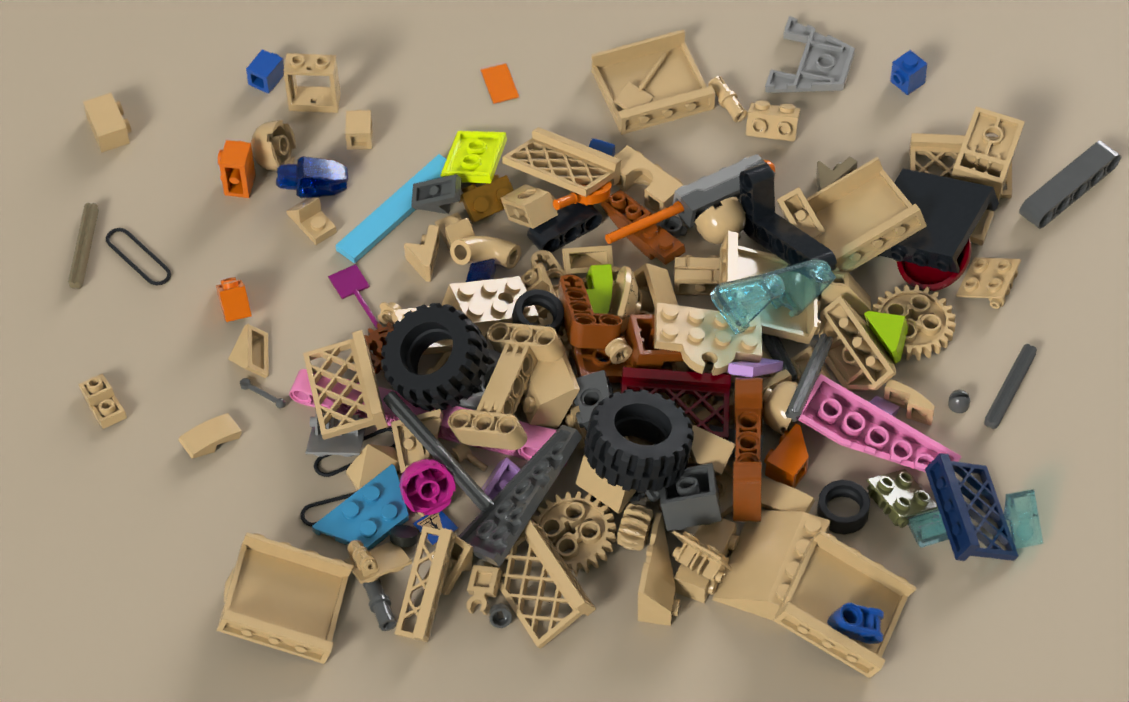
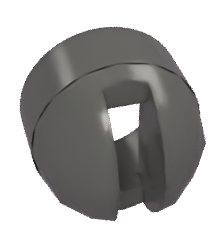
[948,390,970,413]
[489,603,512,628]

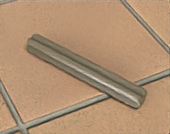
[68,203,99,289]

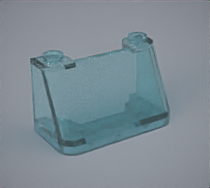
[710,259,836,334]

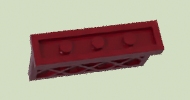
[621,367,731,441]

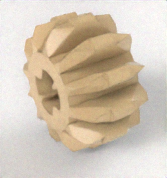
[616,503,654,551]

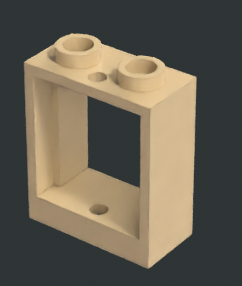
[283,53,341,113]

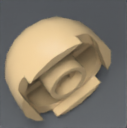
[250,120,296,171]
[694,197,746,245]
[762,381,798,435]

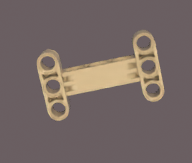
[448,322,565,450]

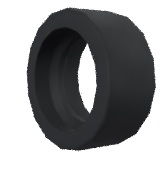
[512,289,564,333]
[817,480,870,534]

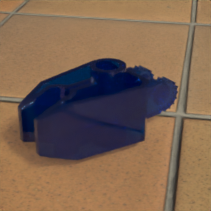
[276,156,348,198]

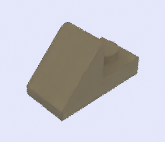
[816,156,858,191]

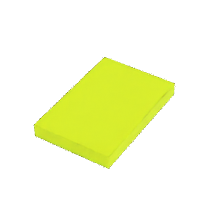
[441,131,507,183]

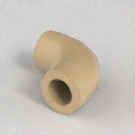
[450,236,521,269]

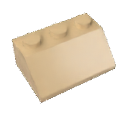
[520,353,580,428]

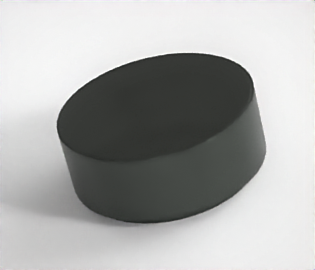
[390,525,418,547]

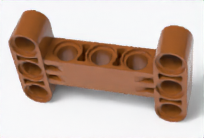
[733,378,763,522]

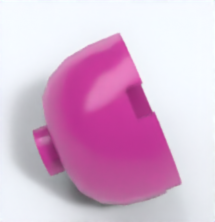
[399,459,456,515]

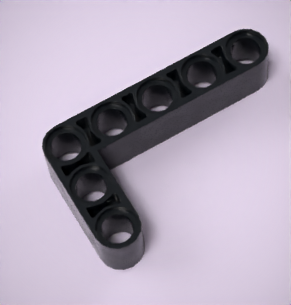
[739,163,837,279]

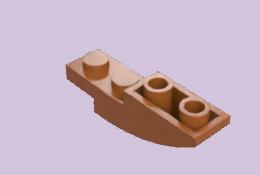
[601,189,686,265]

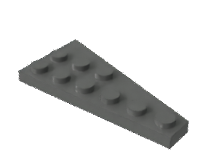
[458,425,582,567]

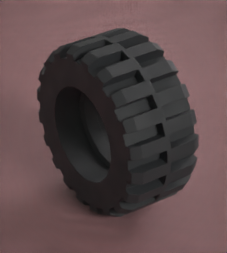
[381,303,489,411]
[584,389,694,493]

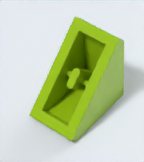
[864,311,908,364]

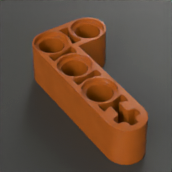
[557,275,622,349]

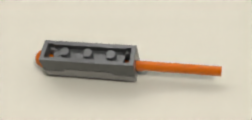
[605,154,775,244]

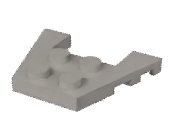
[765,16,855,93]

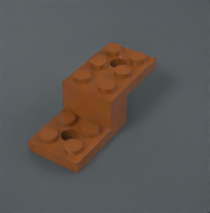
[571,315,708,383]

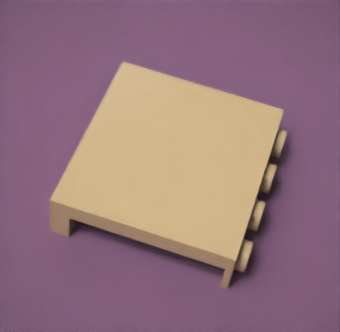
[591,29,715,135]
[807,157,927,273]
[719,231,821,344]
[773,530,917,678]
[217,532,353,664]

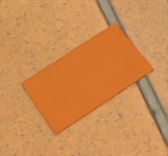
[480,63,519,104]

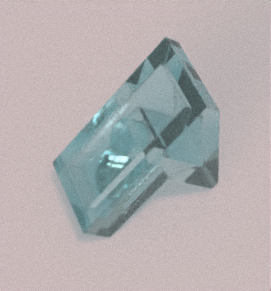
[1004,489,1043,549]

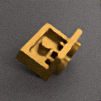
[459,174,514,224]

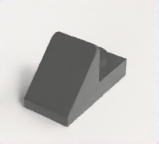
[411,174,462,214]

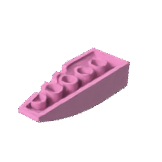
[799,374,962,472]

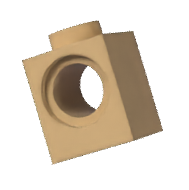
[345,110,373,150]

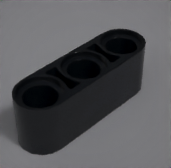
[527,202,603,253]

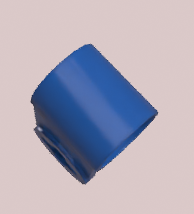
[827,603,884,644]

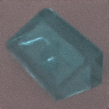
[908,509,948,547]

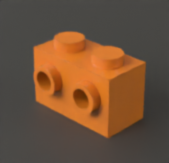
[218,140,256,198]

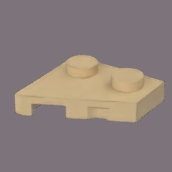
[391,409,444,474]

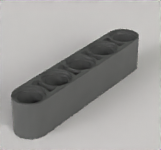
[1019,141,1121,229]

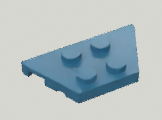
[312,464,409,550]

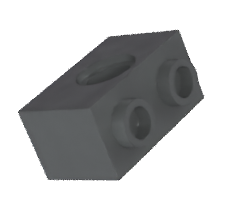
[574,370,613,431]

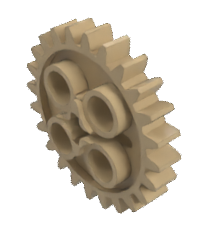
[872,285,956,361]
[531,491,617,576]

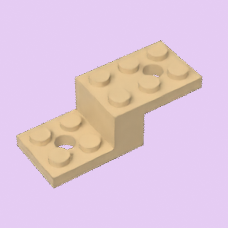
[951,106,1025,246]
[391,276,539,355]

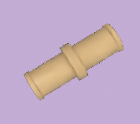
[708,76,748,122]

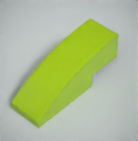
[586,264,613,314]

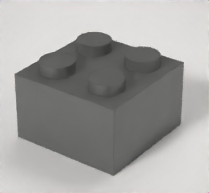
[660,463,722,531]

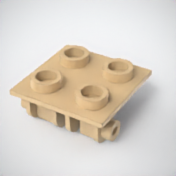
[956,257,1021,309]
[672,531,732,583]
[344,540,413,584]

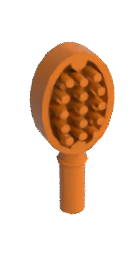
[553,181,612,210]

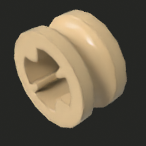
[605,338,632,364]

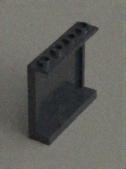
[877,168,999,274]

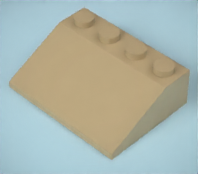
[713,510,830,621]

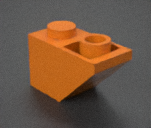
[216,277,252,322]
[764,423,809,488]

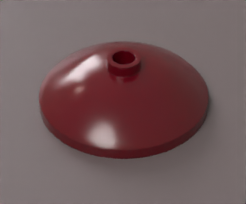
[897,238,972,291]

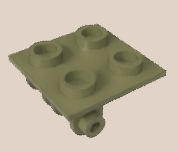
[867,469,938,528]

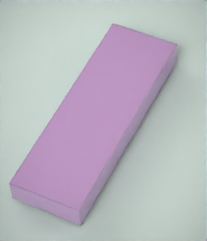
[728,358,783,378]

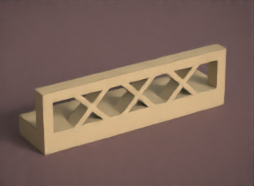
[394,526,456,643]

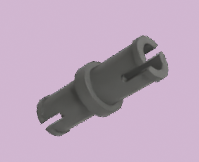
[363,578,397,631]

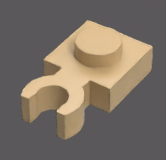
[466,565,502,615]

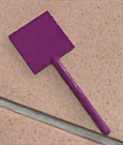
[328,264,379,329]

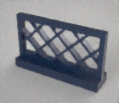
[925,453,1019,561]

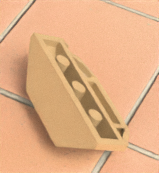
[819,296,897,391]

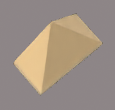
[562,245,614,275]
[228,324,269,378]
[346,444,401,490]

